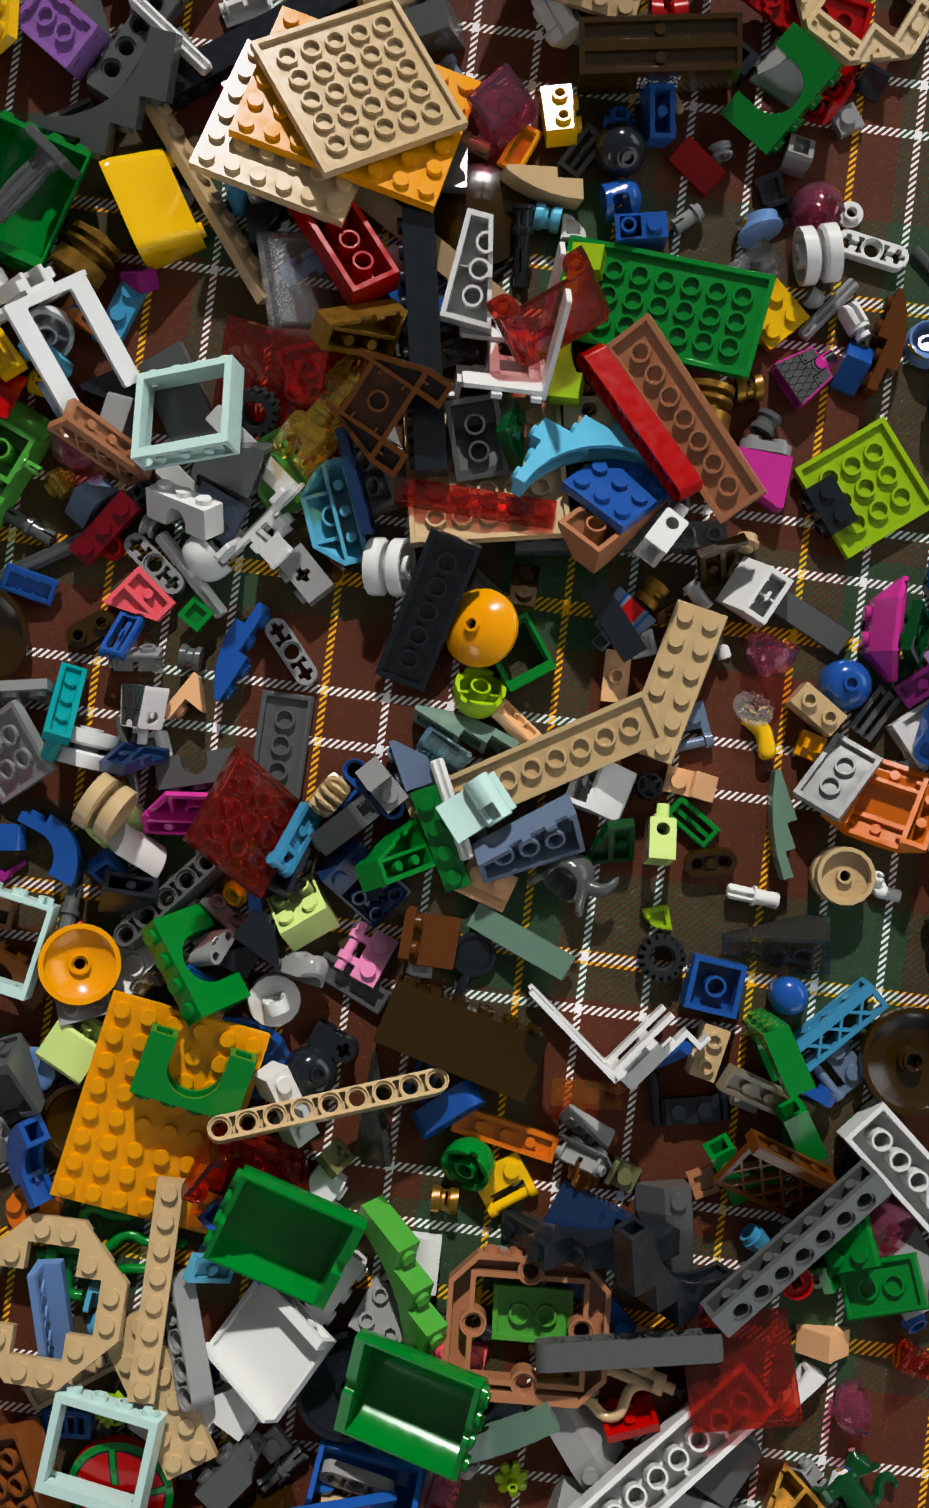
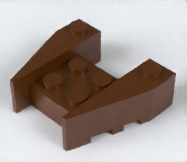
[325,348,454,478]

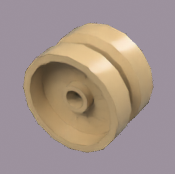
[72,772,139,843]
[809,846,876,905]

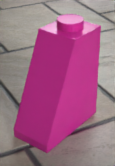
[738,446,793,514]

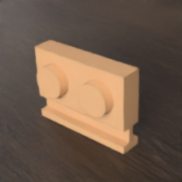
[455,857,518,913]

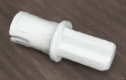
[726,883,780,909]

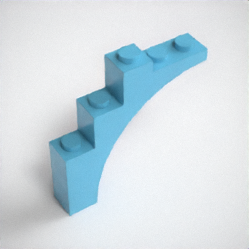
[510,415,652,498]

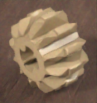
[308,772,351,818]

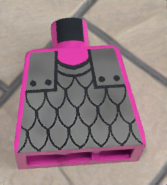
[769,347,838,412]

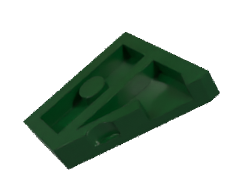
[496,399,526,474]
[583,818,635,865]

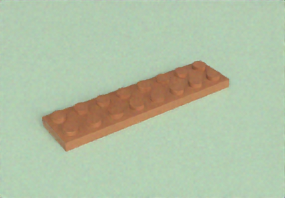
[606,313,768,524]

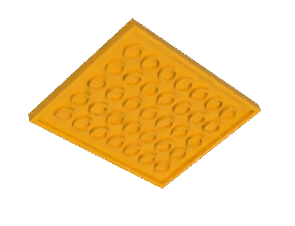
[228,5,481,213]
[50,990,270,1234]

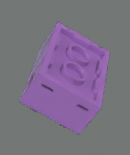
[18,0,112,81]

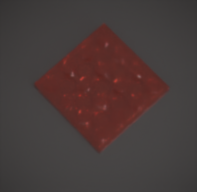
[212,315,331,449]
[183,748,301,898]
[679,1307,804,1434]

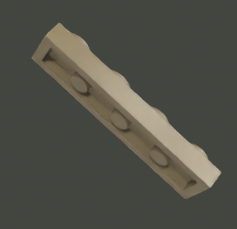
[715,1063,817,1116]

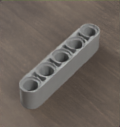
[165,1268,214,1412]

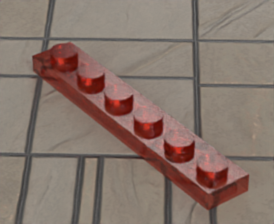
[393,476,557,530]

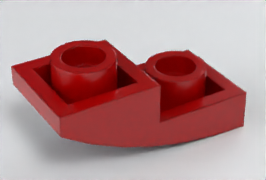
[802,77,856,126]

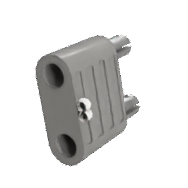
[183,929,235,967]

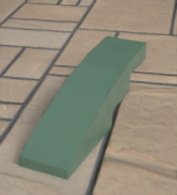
[412,705,520,754]
[767,769,797,880]
[467,902,576,981]
[468,1401,560,1464]

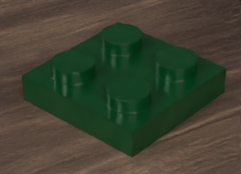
[898,600,929,670]

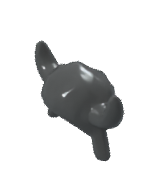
[526,854,619,917]

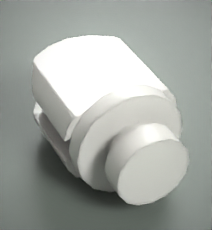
[837,301,871,343]

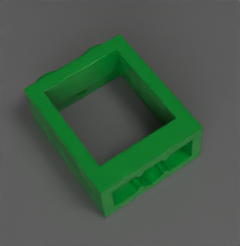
[494,611,557,694]

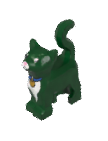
[810,1447,898,1508]

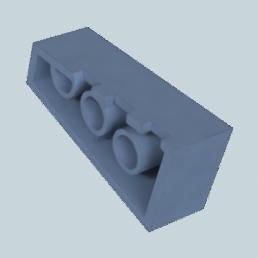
[471,793,586,884]

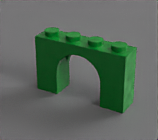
[720,22,842,157]
[140,903,251,1027]
[742,1008,816,1099]
[129,1022,257,1117]
[702,1096,828,1206]

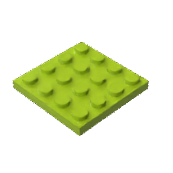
[792,416,929,560]

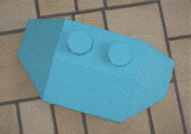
[300,457,366,566]

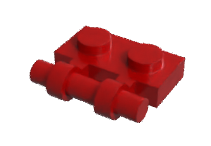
[600,1391,661,1444]

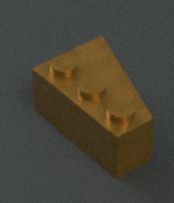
[309,298,408,356]
[761,1462,826,1508]

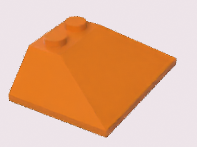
[821,758,929,853]

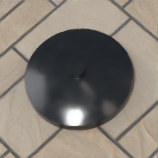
[295,1328,358,1442]

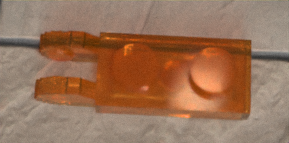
[550,1077,626,1110]

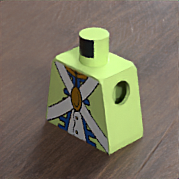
[642,803,677,866]

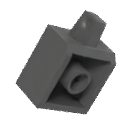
[194,1430,267,1508]

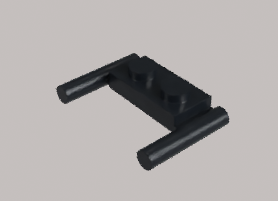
[648,1065,731,1126]

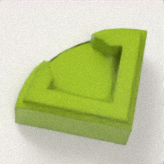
[641,904,672,931]

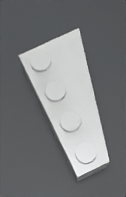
[440,208,494,335]

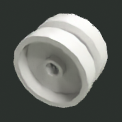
[792,222,845,287]
[362,537,416,597]
[55,725,120,771]

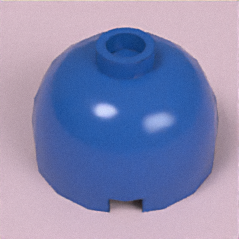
[817,659,872,712]

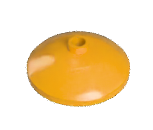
[445,588,518,668]
[37,923,121,1005]

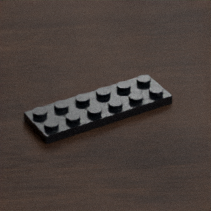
[375,526,482,692]

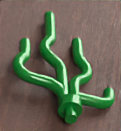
[36,1204,188,1301]

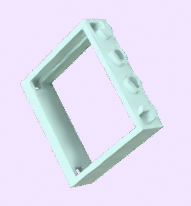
[130,355,244,471]
[0,882,61,1001]
[34,1383,168,1508]

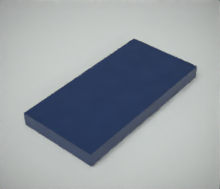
[335,427,378,539]

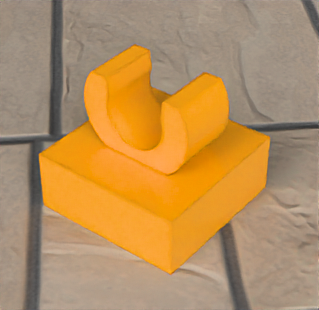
[792,729,828,763]

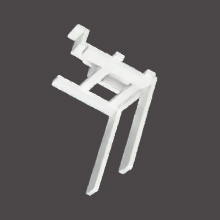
[447,241,572,404]
[0,263,139,416]
[155,405,306,570]
[528,982,711,1091]

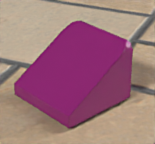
[119,268,159,293]

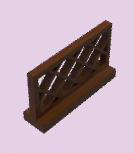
[713,1128,837,1220]

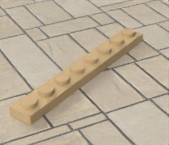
[126,1175,186,1404]

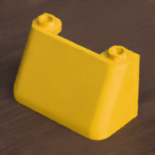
[99,148,208,270]

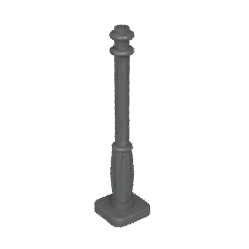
[0,123,81,224]

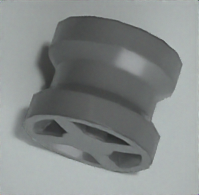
[749,407,783,440]
[177,644,205,673]

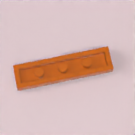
[450,1110,560,1164]

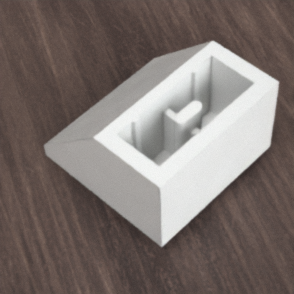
[715,556,794,629]
[566,763,637,820]

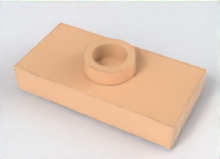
[600,649,631,703]
[492,699,542,744]

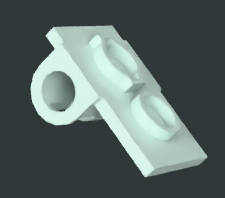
[435,771,517,844]

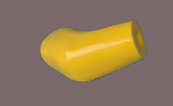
[741,712,776,761]

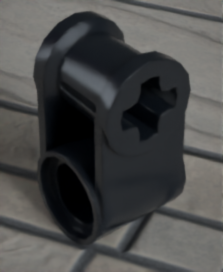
[306,1018,359,1063]

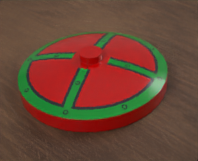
[69,1435,177,1508]

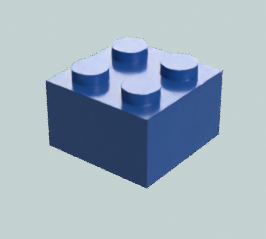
[679,951,748,1019]

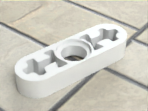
[841,229,909,273]

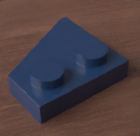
[99,742,170,776]

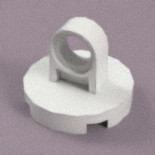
[247,973,301,1027]

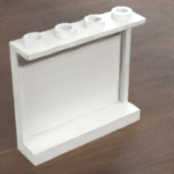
[206,1280,337,1424]

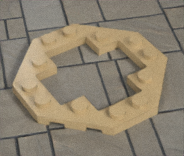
[795,0,929,66]
[0,1212,131,1391]

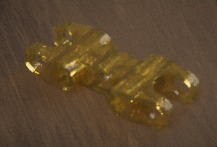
[272,354,368,475]

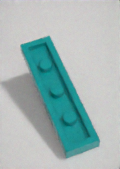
[40,662,88,762]

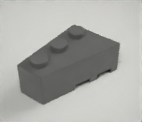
[403,0,466,55]

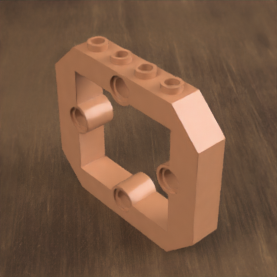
[443,1244,612,1409]

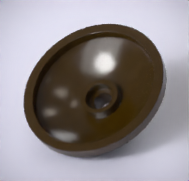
[40,1082,84,1159]

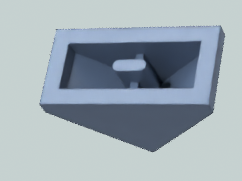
[64,474,119,530]

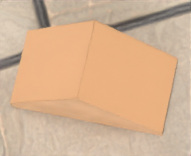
[795,1324,850,1364]

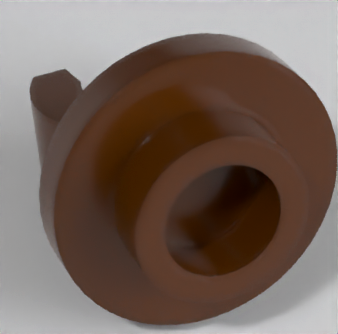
[323,557,351,583]

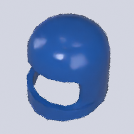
[599,178,642,225]
[767,976,808,1015]

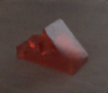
[890,1335,929,1381]

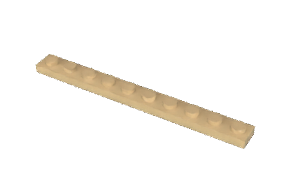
[145,98,279,305]

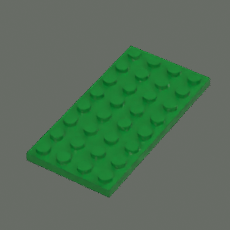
[545,235,776,381]

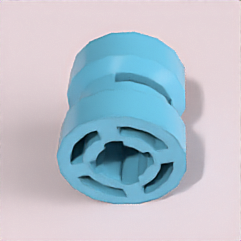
[532,202,563,234]

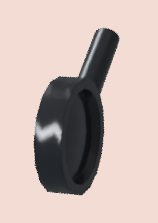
[453,931,496,996]

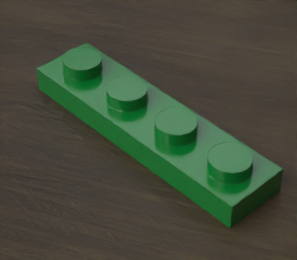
[410,784,472,893]

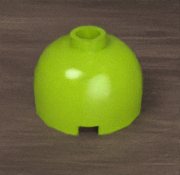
[452,667,506,719]

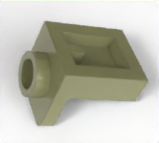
[315,1137,356,1179]
[601,1154,642,1194]

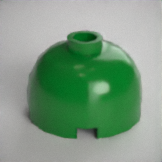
[440,1136,496,1192]

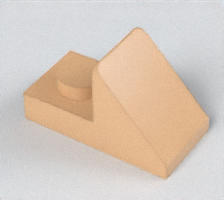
[165,672,206,721]
[662,765,719,803]

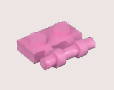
[334,920,399,989]

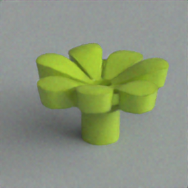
[494,1460,529,1498]

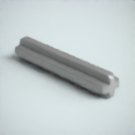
[797,278,859,341]

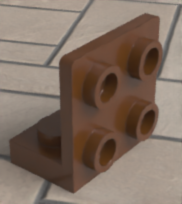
[398,905,461,971]

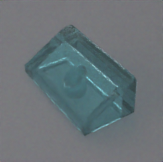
[415,726,472,774]

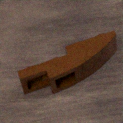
[860,288,908,398]

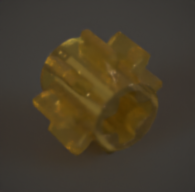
[43,467,79,500]

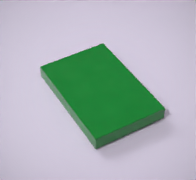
[838,1252,929,1321]

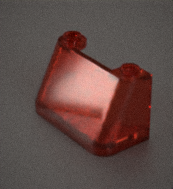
[485,245,610,367]
[181,1123,310,1204]

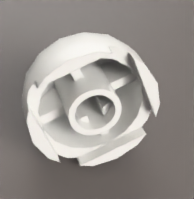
[29,304,75,356]
[182,535,233,582]

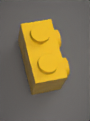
[539,83,582,148]

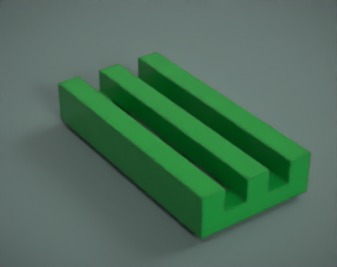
[669,795,721,849]

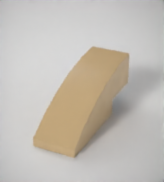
[500,164,584,210]

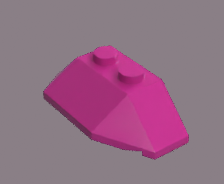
[859,576,909,683]
[140,791,251,837]

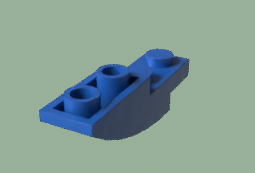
[214,602,271,703]

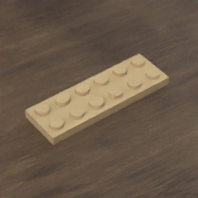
[637,599,728,766]
[107,1309,218,1481]

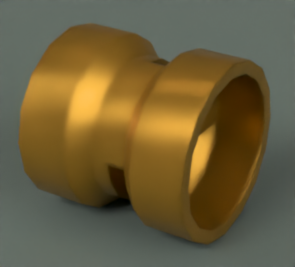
[733,374,764,403]
[633,575,669,612]
[430,1185,459,1215]

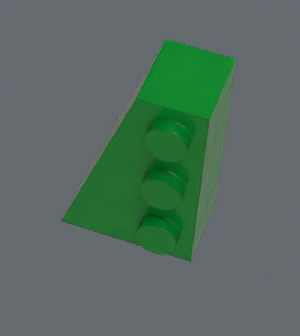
[354,816,436,893]

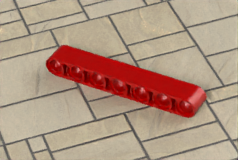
[577,343,703,503]

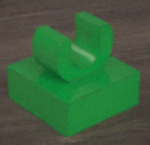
[177,595,216,633]
[809,1257,840,1295]

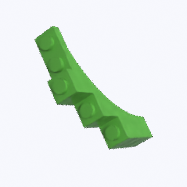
[359,1195,448,1354]

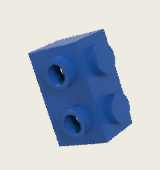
[640,82,677,148]

